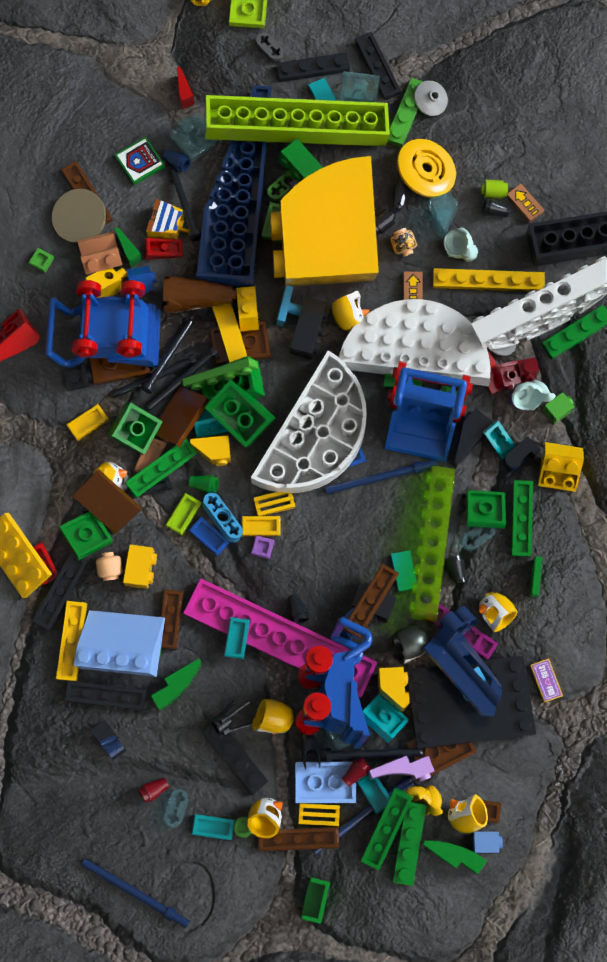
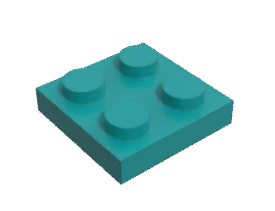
[363,693,409,743]

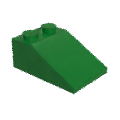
[202,356,265,401]
[205,380,276,447]

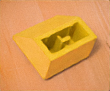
[538,442,584,492]
[377,667,409,712]

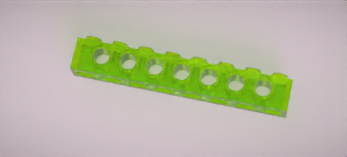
[409,466,455,622]

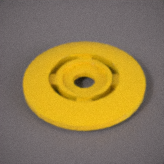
[397,139,456,198]

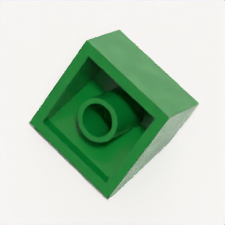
[106,402,163,455]

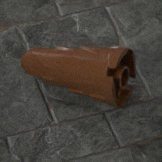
[163,276,237,314]

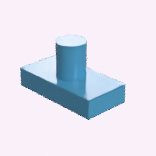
[275,285,303,327]

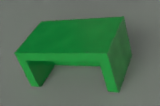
[301,877,330,924]

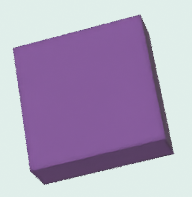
[251,535,275,560]

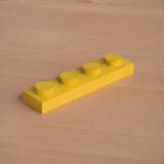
[56,601,87,682]

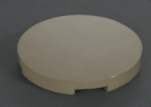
[52,189,106,244]

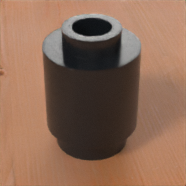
[375,209,396,236]

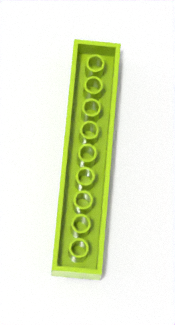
[204,95,390,146]

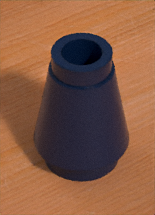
[163,149,191,172]

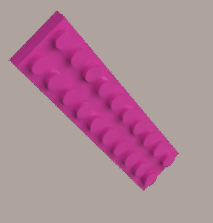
[183,579,378,699]

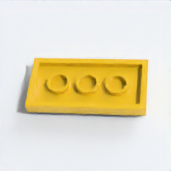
[0,513,52,598]

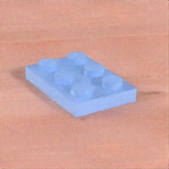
[295,762,356,803]

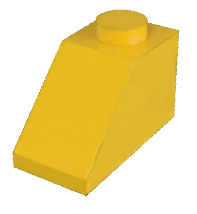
[190,436,231,466]

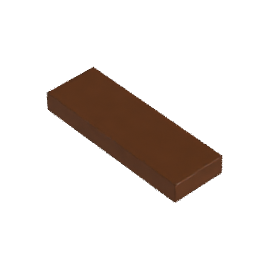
[161,589,184,650]

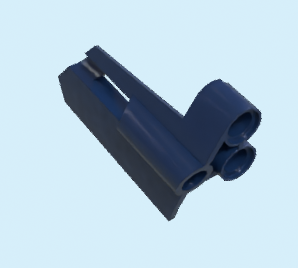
[423,606,502,716]

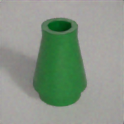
[189,475,219,493]

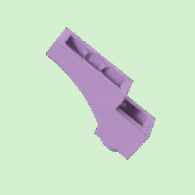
[368,756,434,782]

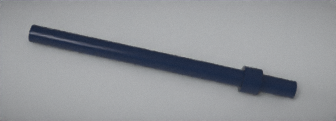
[325,459,437,494]
[313,776,414,855]
[81,858,190,928]

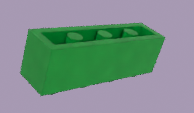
[278,139,323,182]

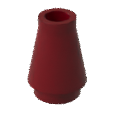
[341,757,371,787]
[138,777,170,803]

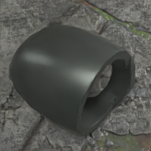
[392,626,430,664]

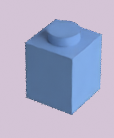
[472,832,503,853]

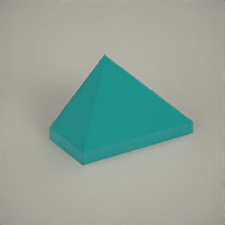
[194,410,228,438]
[483,420,516,459]

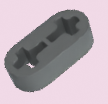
[256,32,284,63]

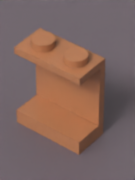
[77,231,122,274]

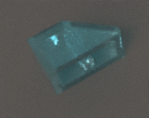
[429,192,459,238]

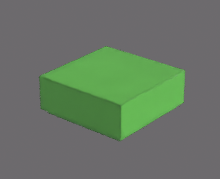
[28,248,54,273]

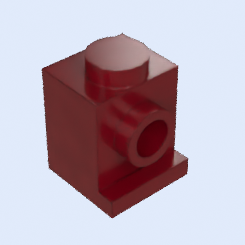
[516,357,539,385]
[492,360,521,391]

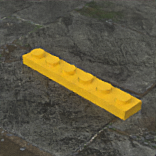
[433,268,545,292]

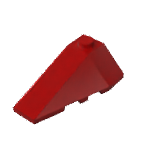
[0,309,40,361]

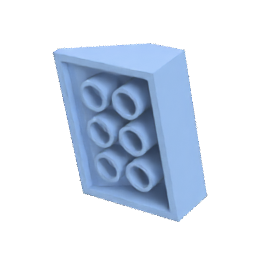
[74,610,165,677]

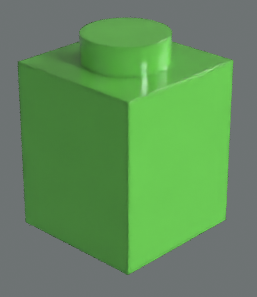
[542,392,574,425]

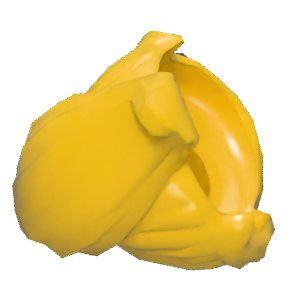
[404,785,443,816]

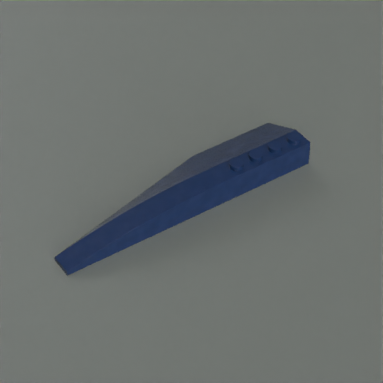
[197,85,272,289]

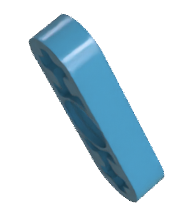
[202,493,243,542]

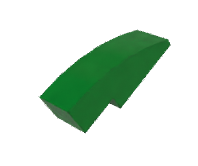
[151,659,202,711]
[422,841,487,874]

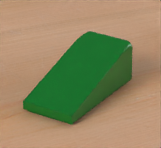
[115,227,142,268]

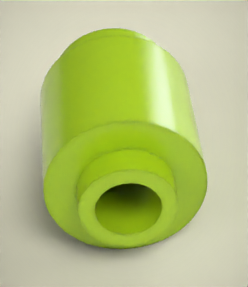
[481,179,508,199]

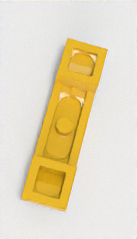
[212,303,247,363]

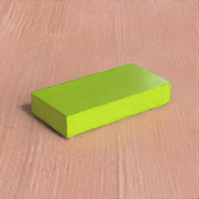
[165,493,202,536]

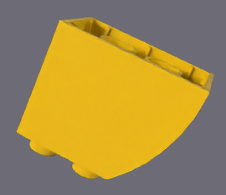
[270,156,379,287]

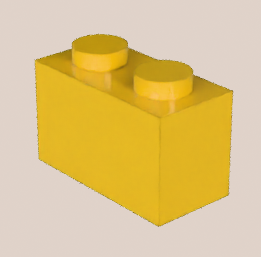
[236,286,259,331]
[123,544,157,589]

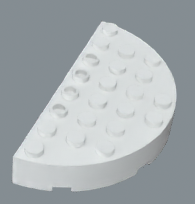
[471,256,607,349]
[339,299,490,386]
[251,351,367,493]

